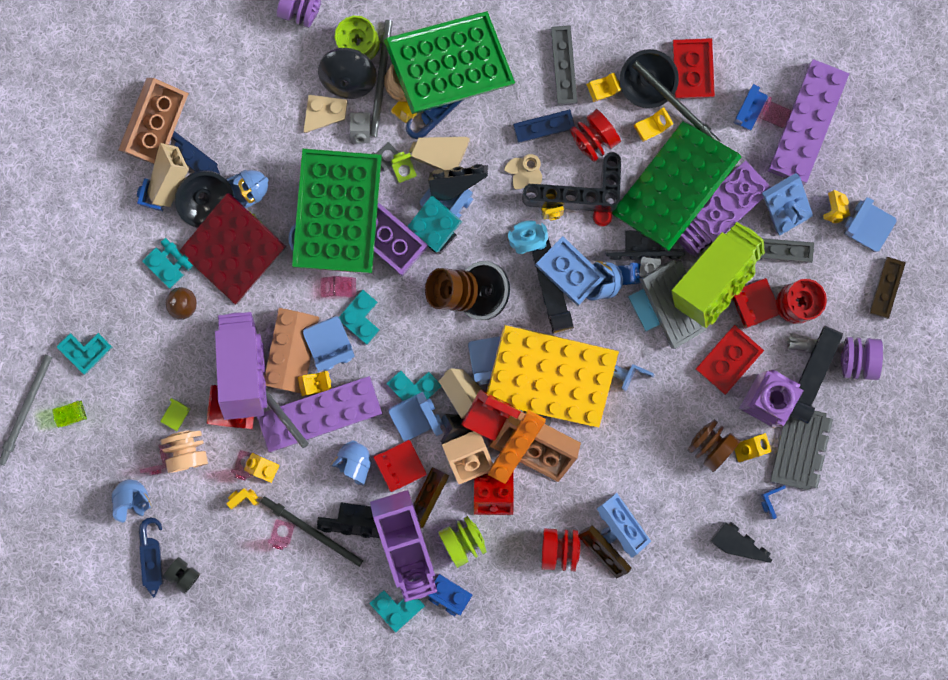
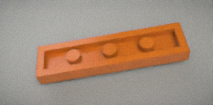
[488,410,546,483]

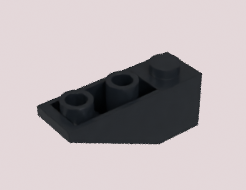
[428,164,489,201]
[709,521,772,563]

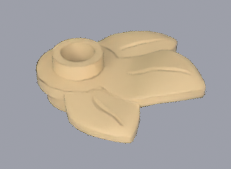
[504,154,542,190]

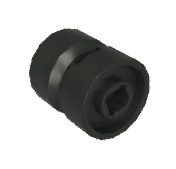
[163,557,201,594]

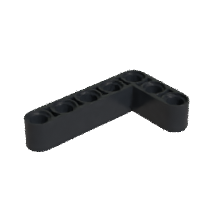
[522,152,621,212]
[532,238,574,336]
[790,325,843,424]

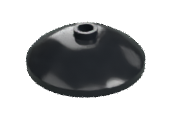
[318,48,377,99]
[620,49,679,108]
[175,171,234,228]
[464,261,510,320]

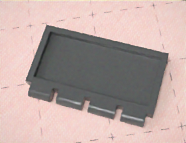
[639,260,706,349]
[770,411,833,491]

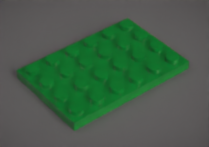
[384,11,515,114]
[612,121,742,251]
[292,148,382,274]

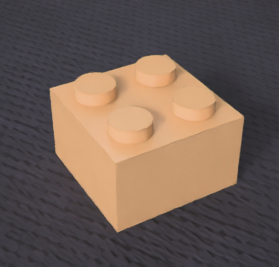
[442,431,493,485]

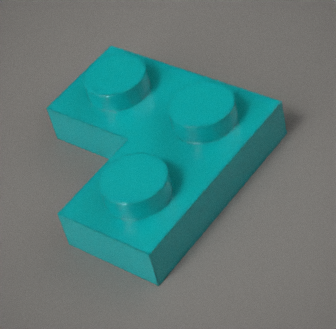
[339,290,380,345]
[57,333,113,375]
[387,371,442,401]
[369,590,425,633]

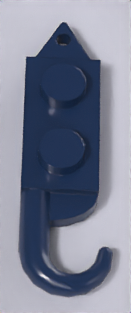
[406,99,465,139]
[171,131,220,174]
[139,517,163,598]

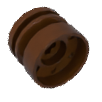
[425,268,478,312]
[687,419,740,472]

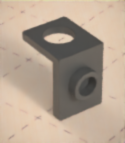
[371,142,399,172]

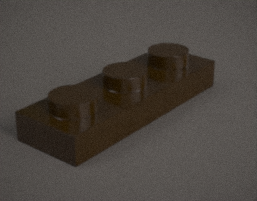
[869,257,906,319]
[413,467,450,529]
[578,525,632,579]

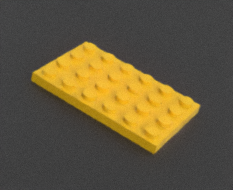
[487,324,619,428]

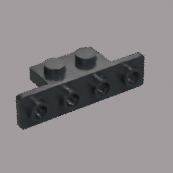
[605,230,686,260]
[317,502,380,538]

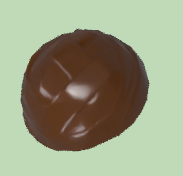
[165,287,197,320]

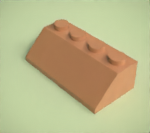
[118,78,189,164]
[264,308,319,393]
[490,412,581,482]

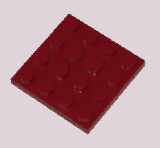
[179,193,287,305]

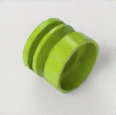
[335,15,380,60]
[438,516,487,568]

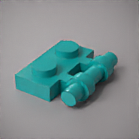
[142,238,193,289]

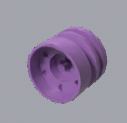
[277,0,321,28]
[841,337,883,380]

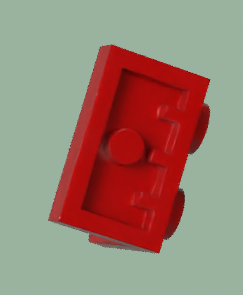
[732,278,780,329]
[206,385,254,429]
[462,390,521,441]
[374,440,427,492]
[474,471,514,515]

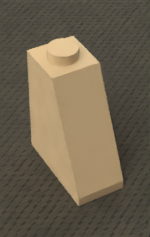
[409,137,470,170]
[147,143,189,207]
[439,368,485,419]

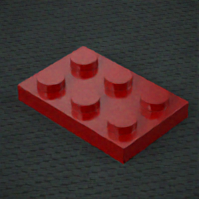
[672,38,715,99]
[695,324,764,395]

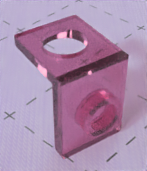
[759,97,791,128]
[321,276,356,297]
[140,445,167,476]
[231,450,253,481]
[267,519,295,550]

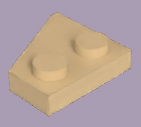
[304,95,348,133]

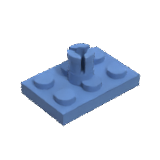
[762,173,813,236]
[535,236,605,306]
[597,493,651,558]

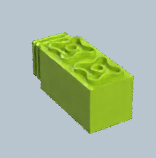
[672,222,765,328]

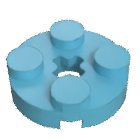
[508,220,548,254]

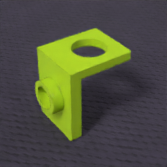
[390,151,417,183]
[160,398,191,431]

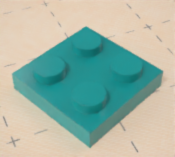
[407,196,462,252]

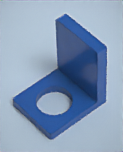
[137,178,163,212]
[617,263,641,285]
[761,485,786,520]

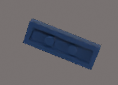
[513,109,575,144]

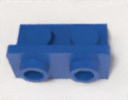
[733,84,768,131]
[428,574,473,617]

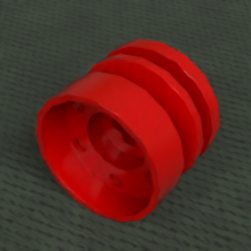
[570,109,621,162]
[776,279,827,324]
[541,528,580,572]

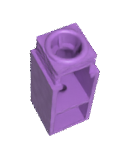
[677,160,771,257]
[215,312,267,420]
[739,370,804,428]
[370,490,437,602]

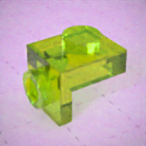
[52,400,87,428]

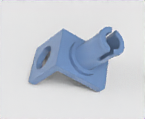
[613,364,655,391]

